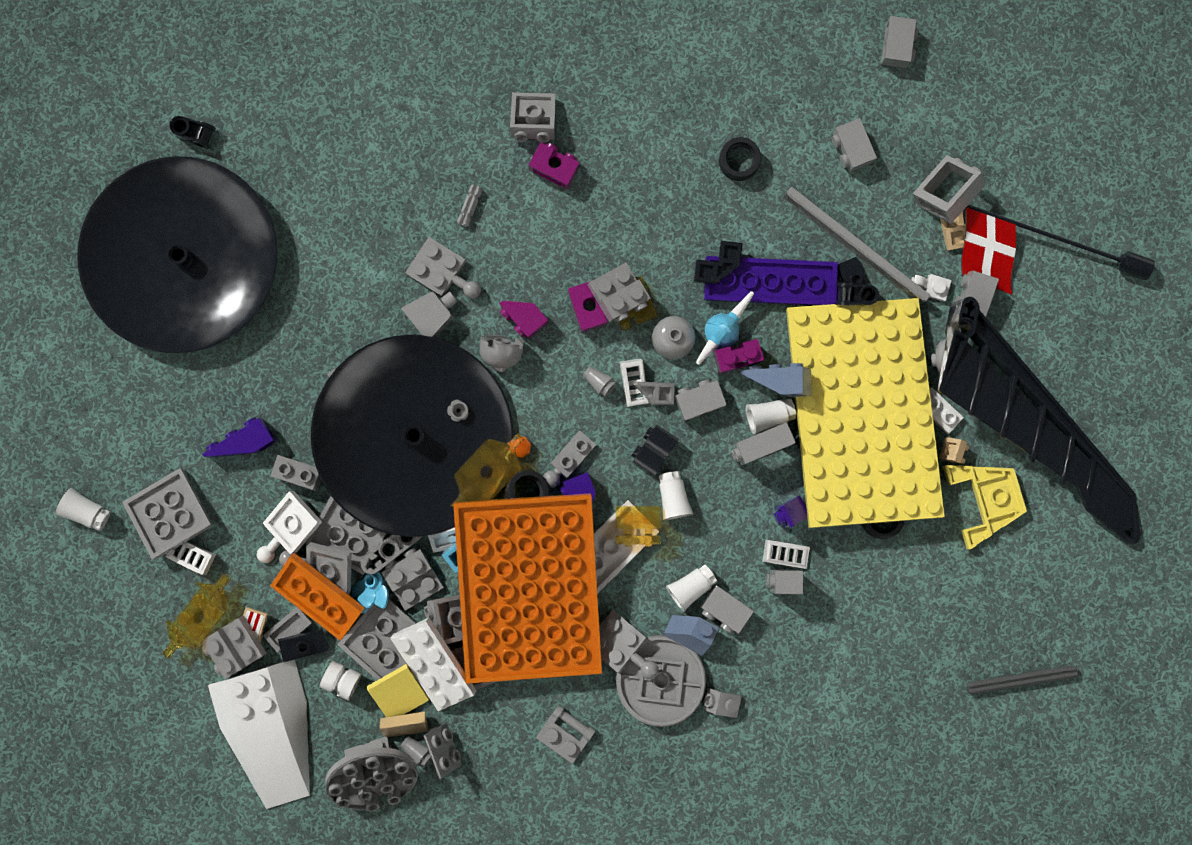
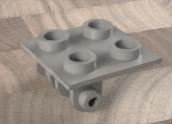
[424,723,462,779]

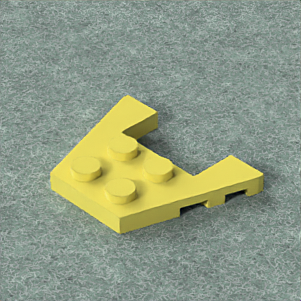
[942,465,1027,549]

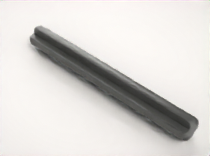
[967,665,1078,695]

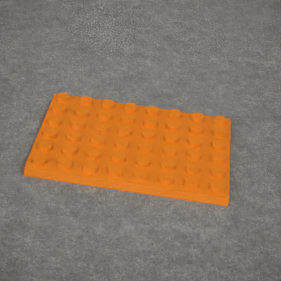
[453,493,602,684]

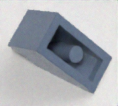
[663,615,719,656]

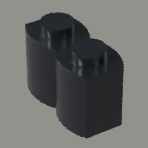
[631,425,679,477]

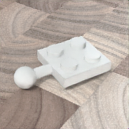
[257,491,322,563]

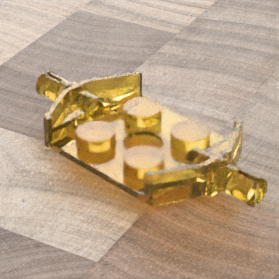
[451,433,524,508]
[162,573,231,659]

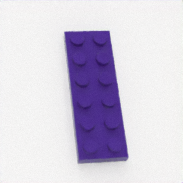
[704,256,838,306]

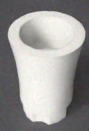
[746,399,796,434]
[659,471,693,520]
[56,488,111,531]
[666,565,717,612]

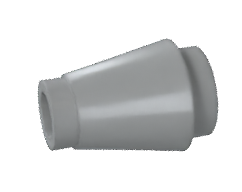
[583,366,616,397]
[400,736,432,769]

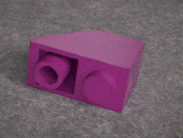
[499,301,549,340]

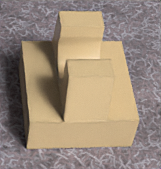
[939,437,969,463]

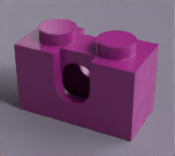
[528,142,580,190]
[568,280,607,333]
[713,339,764,374]

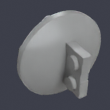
[325,736,418,812]

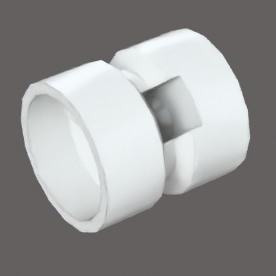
[320,661,361,701]

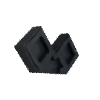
[694,240,743,285]

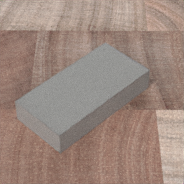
[263,607,313,653]

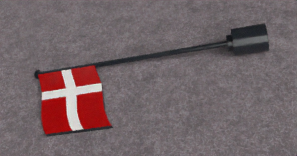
[961,204,1155,294]

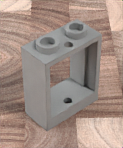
[913,155,985,224]
[731,422,795,465]

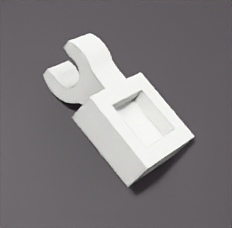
[911,274,951,302]

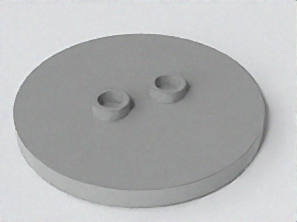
[616,635,706,727]

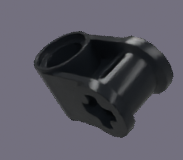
[169,116,216,149]
[835,282,879,305]

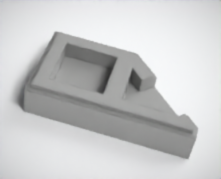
[634,381,675,406]

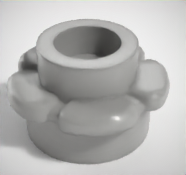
[447,400,469,421]

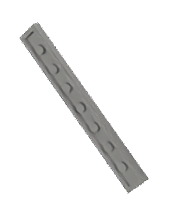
[784,187,930,304]

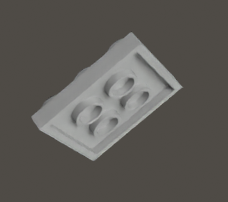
[122,468,214,560]
[305,497,388,575]
[337,598,416,680]

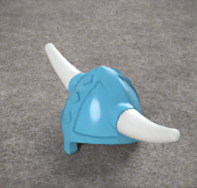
[696,292,754,365]

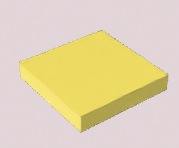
[367,664,429,717]

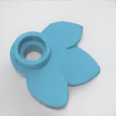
[351,571,389,614]

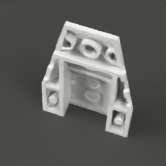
[208,660,310,809]

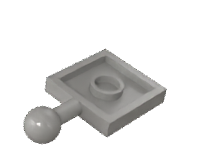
[405,237,481,299]
[279,542,352,594]
[599,610,659,679]

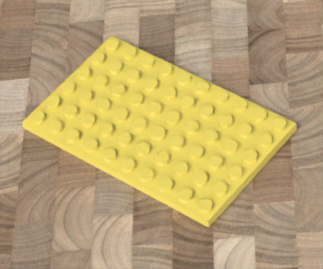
[786,298,945,528]

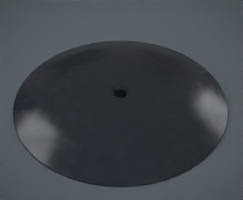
[77,156,277,353]
[311,335,513,537]

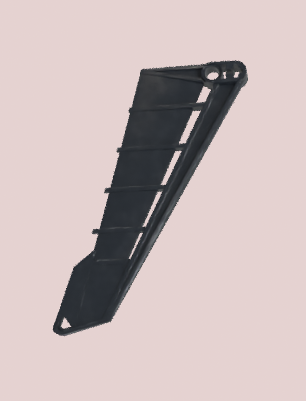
[938,297,1140,545]

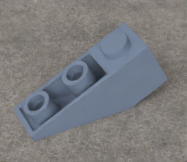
[741,363,811,397]

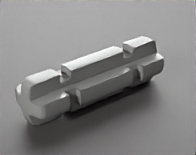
[457,185,482,227]

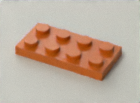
[270,553,365,641]

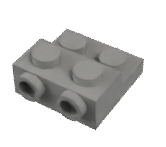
[510,92,556,143]
[587,263,650,323]
[381,548,444,611]
[424,594,463,644]
[201,615,267,679]

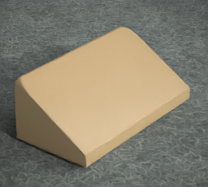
[380,712,429,737]

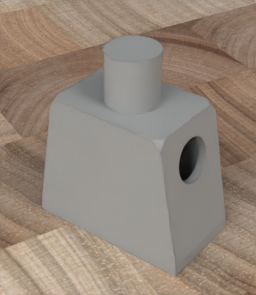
[401,291,457,337]

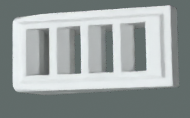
[620,358,649,407]
[762,540,810,569]
[165,542,216,575]

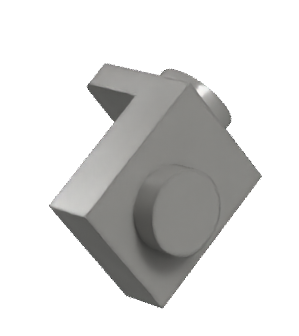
[703,688,742,718]

